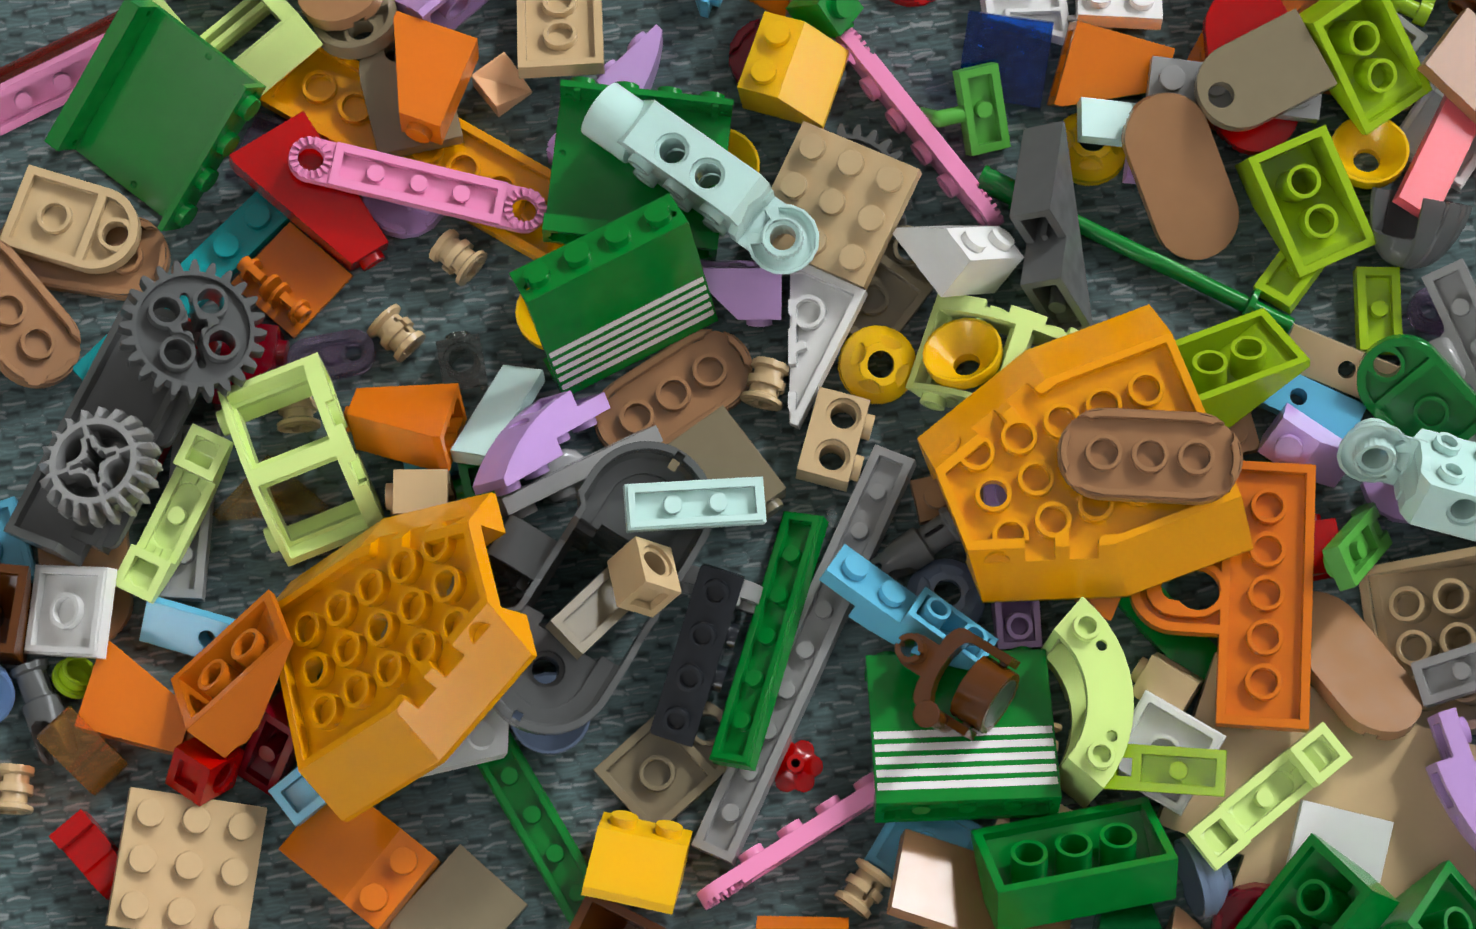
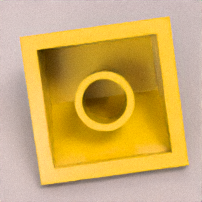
[737,11,850,129]
[581,810,693,915]

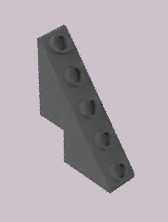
[1009,121,1093,332]

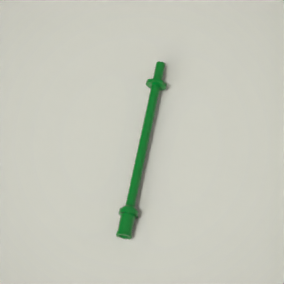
[978,165,1295,334]

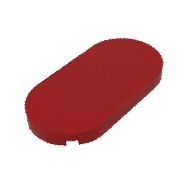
[1203,0,1298,155]

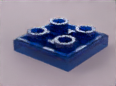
[960,10,1054,108]

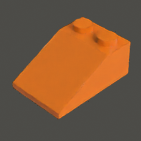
[170,589,293,758]
[278,804,441,929]

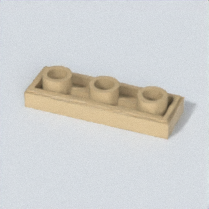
[1289,323,1399,399]

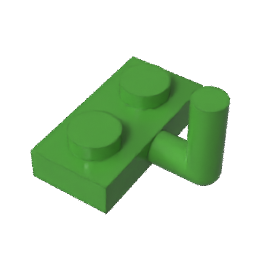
[920,62,1011,156]

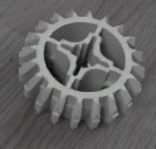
[38,406,163,529]

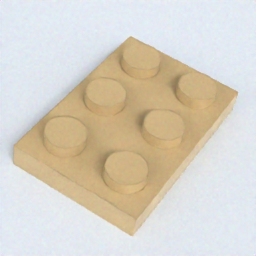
[517,0,605,79]

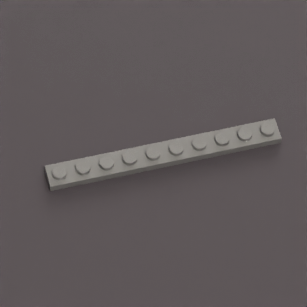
[691,444,917,866]

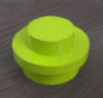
[51,657,94,699]

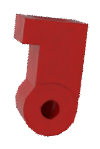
[49,809,119,900]

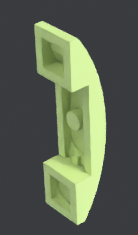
[116,423,234,604]
[1185,722,1353,871]

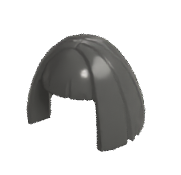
[1370,187,1473,269]

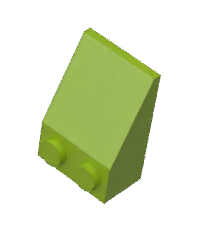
[1299,0,1433,135]
[1235,124,1376,278]
[1175,308,1310,428]

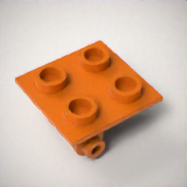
[231,222,353,339]

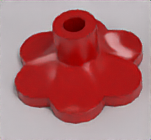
[775,740,823,792]

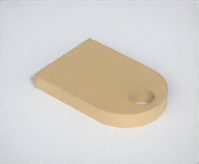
[0,165,142,274]

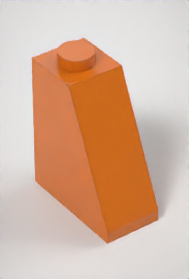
[393,11,479,145]
[1047,21,1175,107]
[344,383,467,471]
[74,641,194,756]

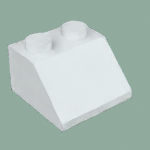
[892,225,1024,297]

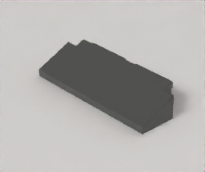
[3,296,205,566]

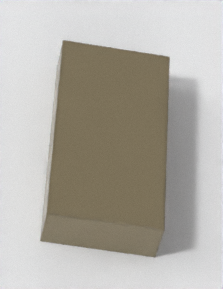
[545,567,629,660]

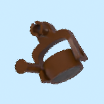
[895,627,1021,741]

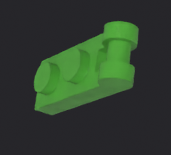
[1322,502,1393,591]

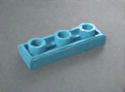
[1259,374,1366,439]
[139,597,236,657]

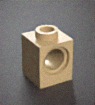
[607,536,682,618]
[1131,652,1204,713]

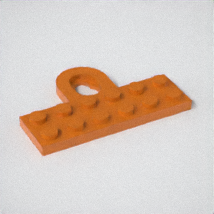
[1129,461,1316,733]

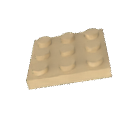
[771,121,922,291]
[105,787,267,929]

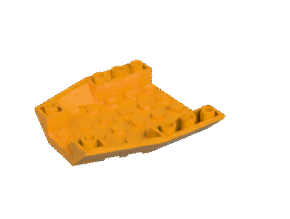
[917,304,1253,603]
[276,492,537,822]

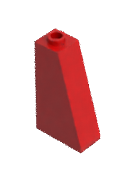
[229,111,389,272]

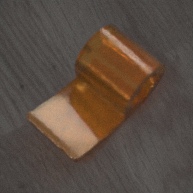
[37,707,129,796]

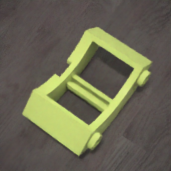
[152,0,323,96]
[905,294,1079,411]
[216,352,385,567]
[1041,596,1134,808]

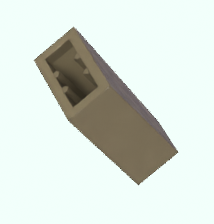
[667,405,786,520]

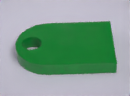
[1357,334,1476,440]

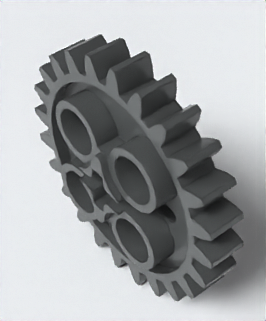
[117,259,267,404]

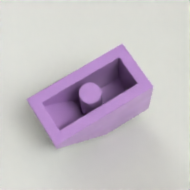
[700,260,782,327]
[1258,403,1345,488]

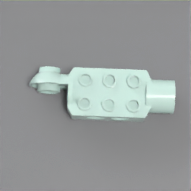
[581,83,819,274]
[1337,418,1476,542]

